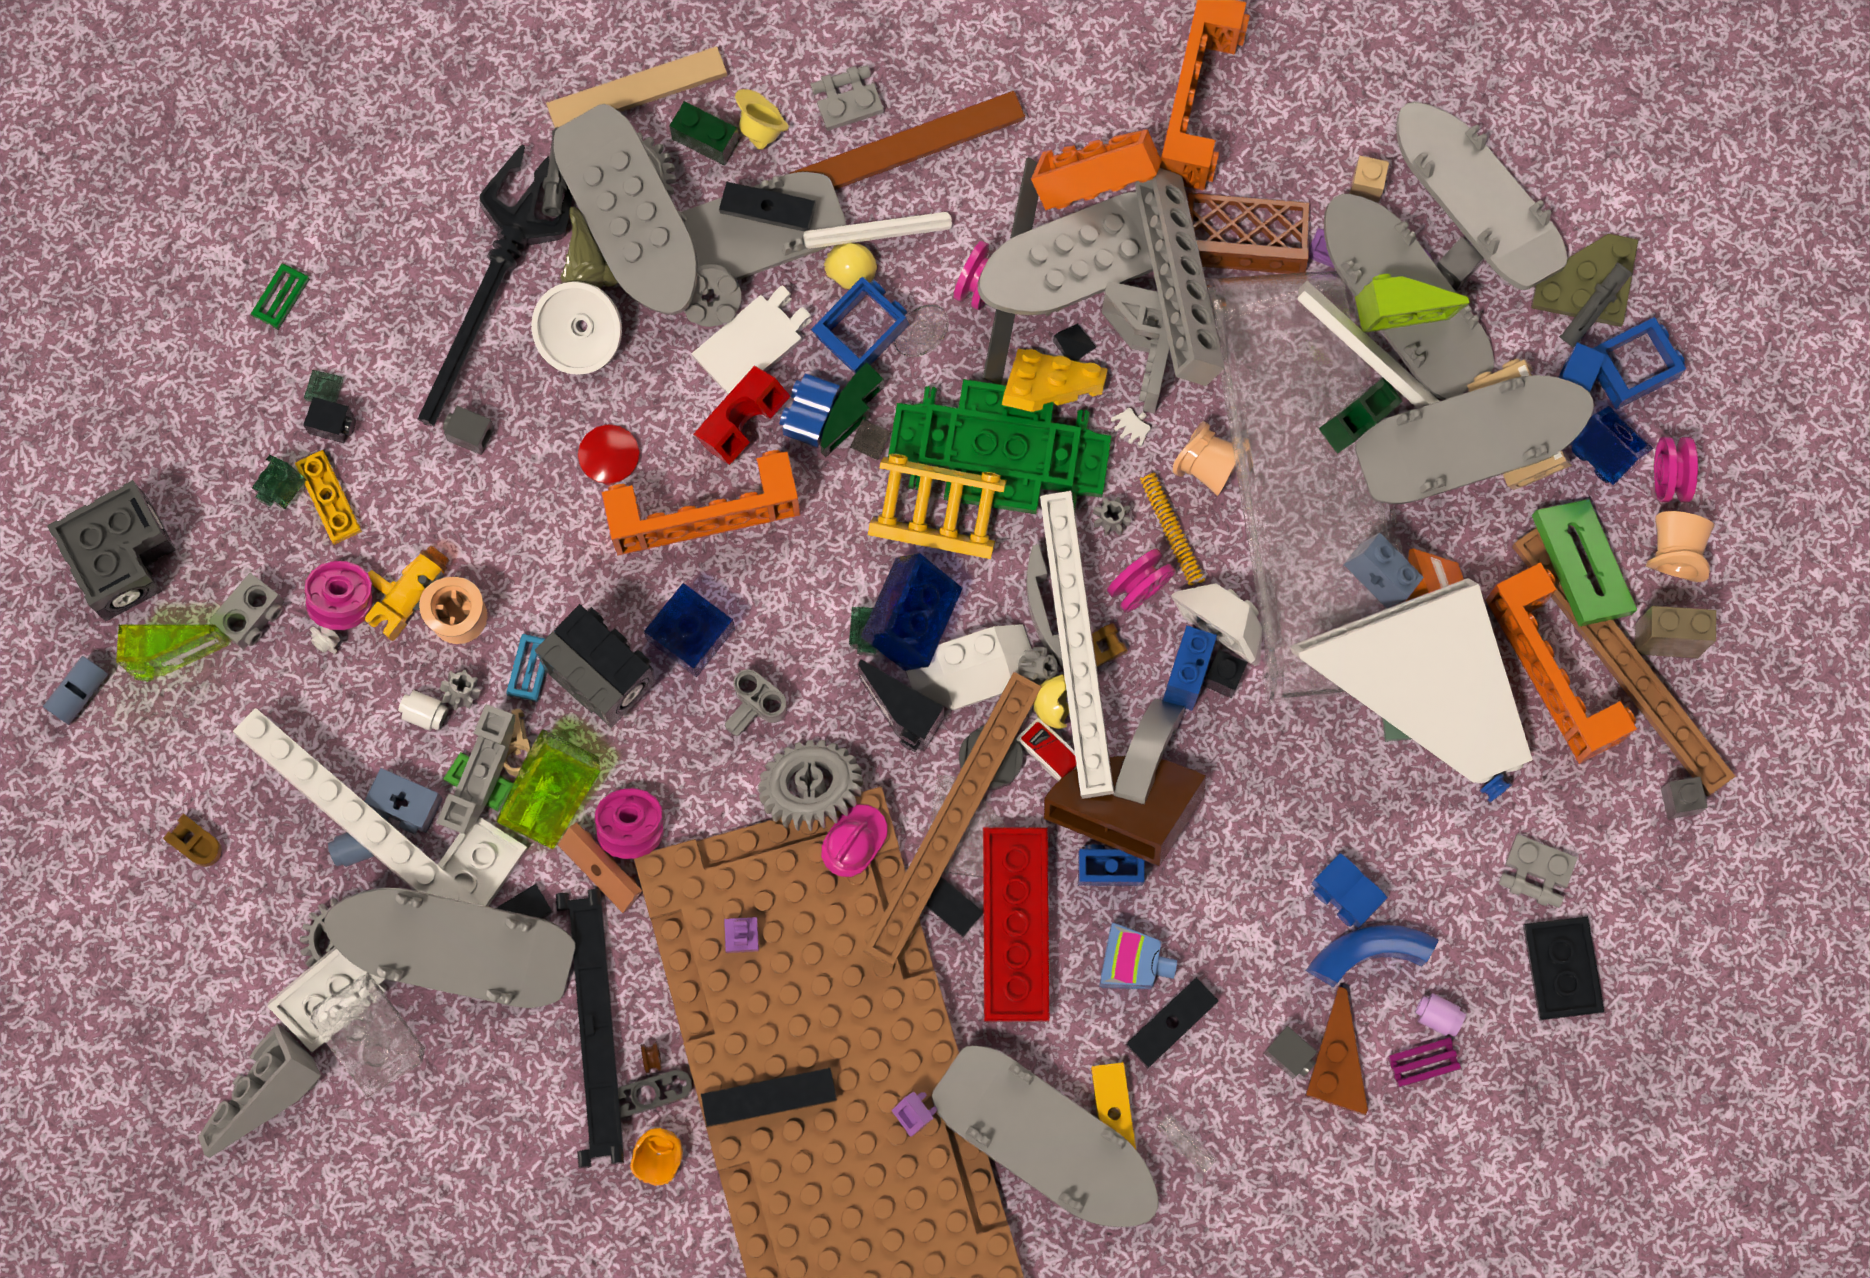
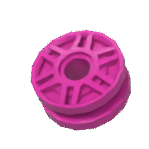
[953,241,989,310]
[1654,437,1698,502]
[1107,549,1176,613]
[305,561,373,630]
[595,788,664,859]

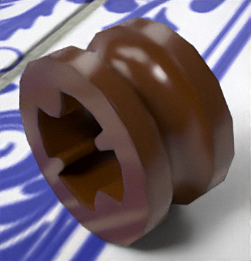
[641,1041,662,1074]

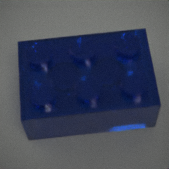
[861,553,963,671]

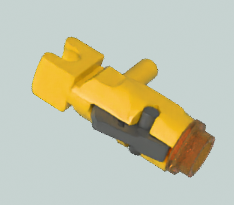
[365,545,450,641]

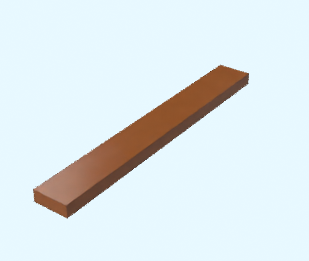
[789,90,1025,190]

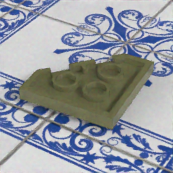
[1531,234,1638,327]

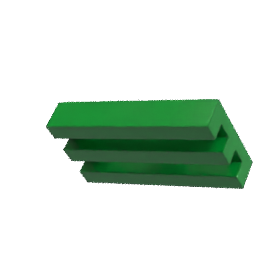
[251,263,310,330]

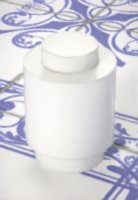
[398,690,449,731]

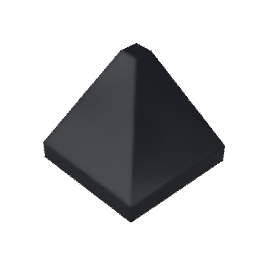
[1053,324,1096,361]

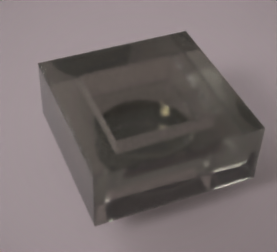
[850,419,892,460]

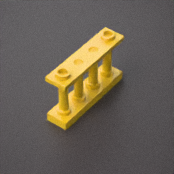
[868,454,1007,559]

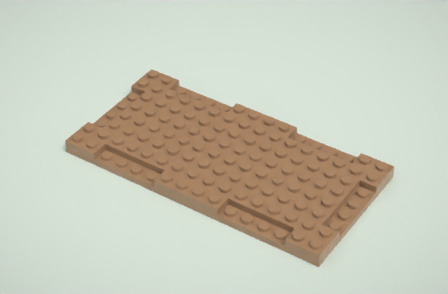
[634,786,1024,1278]

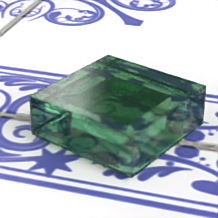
[304,370,344,403]

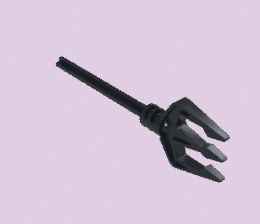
[417,145,573,427]

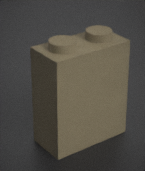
[1635,606,1716,659]

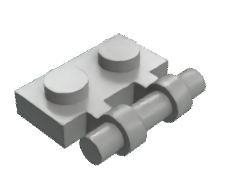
[810,65,884,131]
[1498,834,1578,908]

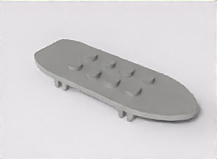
[1396,102,1567,290]
[554,104,698,315]
[678,172,846,290]
[978,192,1153,316]
[1324,194,1494,400]
[1355,375,1594,504]
[324,888,575,1008]
[931,1046,1158,1227]

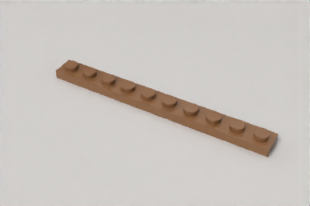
[1512,527,1736,797]
[864,672,1042,967]

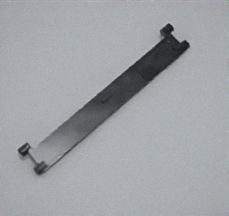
[556,889,625,1168]

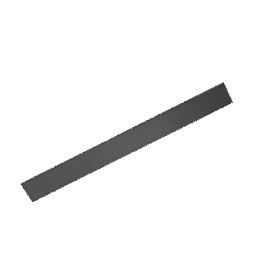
[982,157,1039,385]

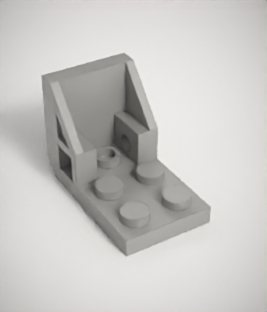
[1102,281,1169,414]

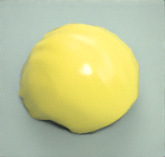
[824,243,877,289]
[1033,674,1070,729]

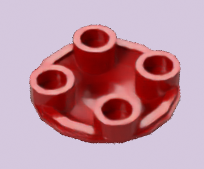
[578,424,640,486]

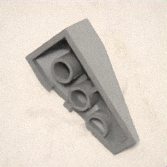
[198,1024,321,1158]

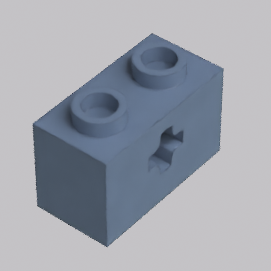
[1343,533,1424,609]
[364,768,443,834]

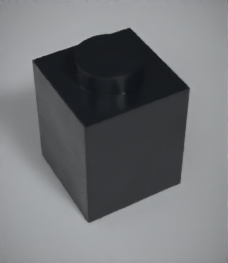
[303,397,356,443]
[1203,650,1248,698]

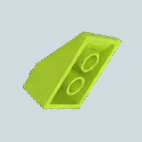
[1355,274,1469,333]

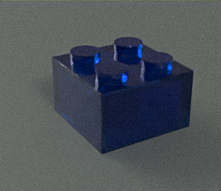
[1570,406,1654,485]
[644,583,735,678]

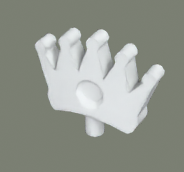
[1111,408,1151,447]

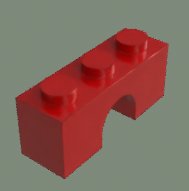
[693,365,791,465]

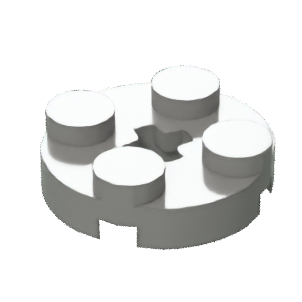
[684,264,741,327]

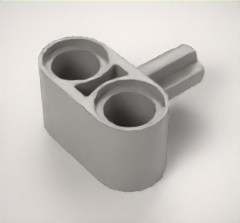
[724,669,787,736]

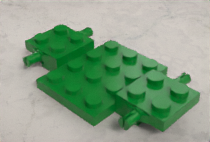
[888,379,1112,514]

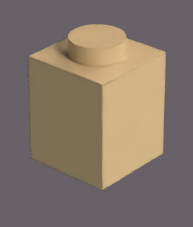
[1350,155,1389,203]

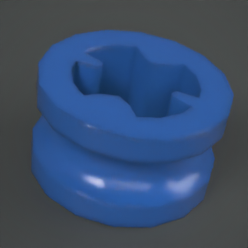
[1480,773,1512,803]

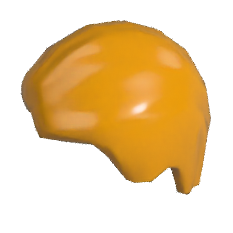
[630,1128,683,1186]

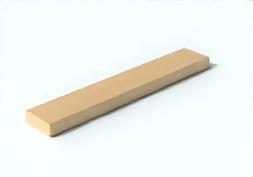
[546,46,727,128]

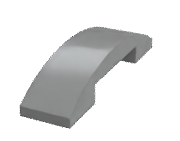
[1026,544,1064,669]
[1114,699,1185,804]
[436,704,515,835]

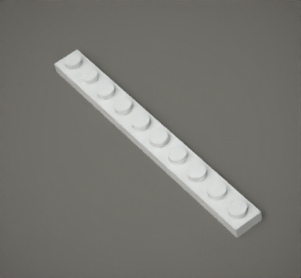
[1040,491,1114,799]
[233,708,484,906]

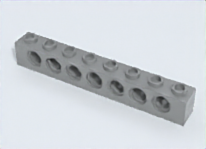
[1135,168,1225,386]

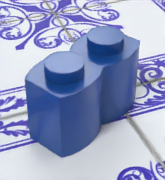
[779,373,840,448]
[1312,853,1388,929]

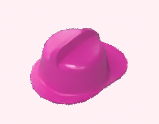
[821,805,887,877]

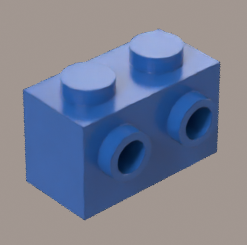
[1078,844,1144,886]

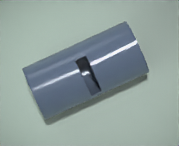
[42,656,108,725]

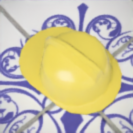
[735,89,789,150]

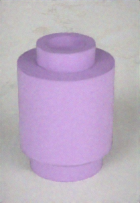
[1415,993,1466,1037]

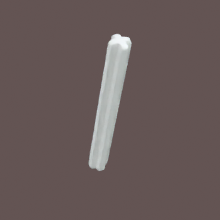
[803,212,952,249]

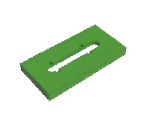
[1532,499,1637,627]

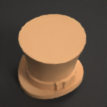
[1173,421,1246,496]
[1646,511,1715,582]
[419,577,487,644]

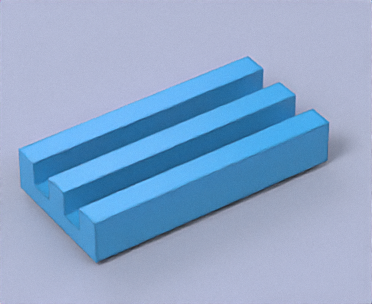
[506,634,546,702]

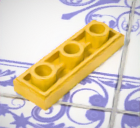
[295,450,362,545]
[1091,1062,1136,1149]

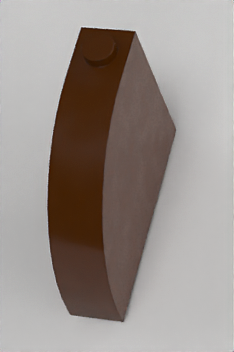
[1044,756,1206,866]

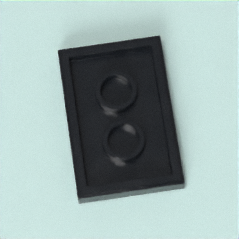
[1523,916,1605,1021]

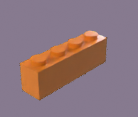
[1031,129,1162,210]

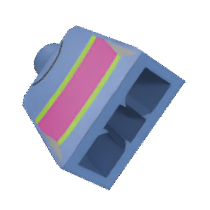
[1099,923,1177,989]

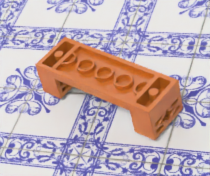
[1159,0,1250,190]
[601,450,800,556]
[1486,562,1637,764]

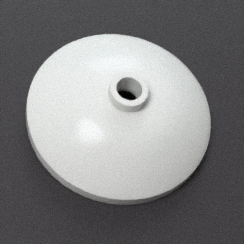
[531,281,622,375]

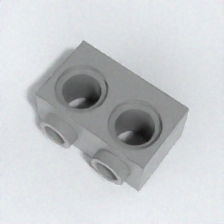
[209,573,284,650]

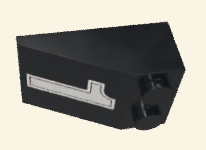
[858,659,944,752]

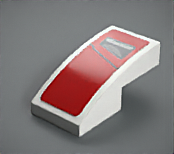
[1016,718,1077,781]

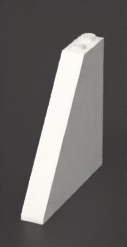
[1290,578,1532,783]

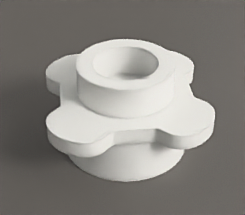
[310,626,340,654]

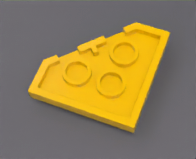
[1002,348,1108,412]

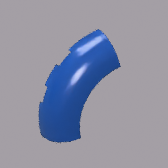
[1305,925,1438,987]

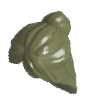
[560,206,618,289]

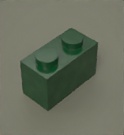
[669,101,739,166]

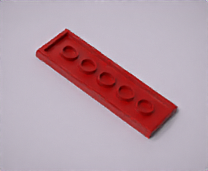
[983,827,1050,1022]

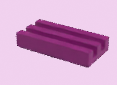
[1388,1037,1461,1088]

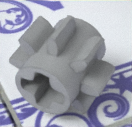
[1093,497,1131,536]
[1018,647,1058,685]
[440,669,481,711]

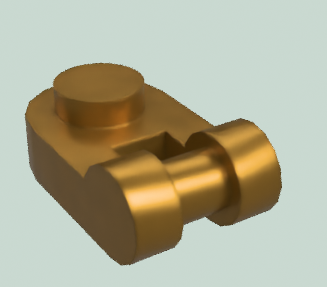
[1092,623,1128,667]
[162,813,222,867]

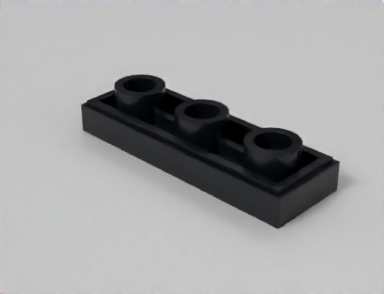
[719,182,816,232]
[1125,977,1219,1068]

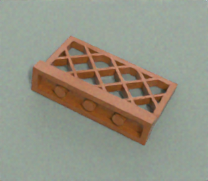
[1187,193,1309,275]

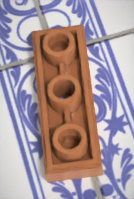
[558,822,642,913]

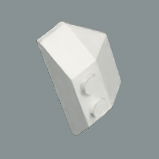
[1171,583,1263,666]
[904,624,1032,711]

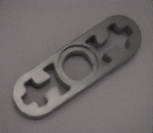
[618,1070,693,1119]

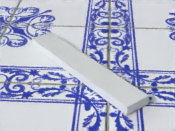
[1297,281,1439,408]

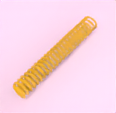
[1140,472,1206,586]

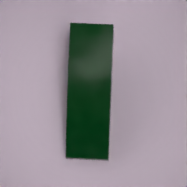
[820,362,884,458]
[1318,378,1403,454]

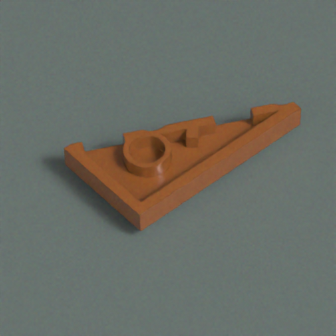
[1305,987,1368,1116]

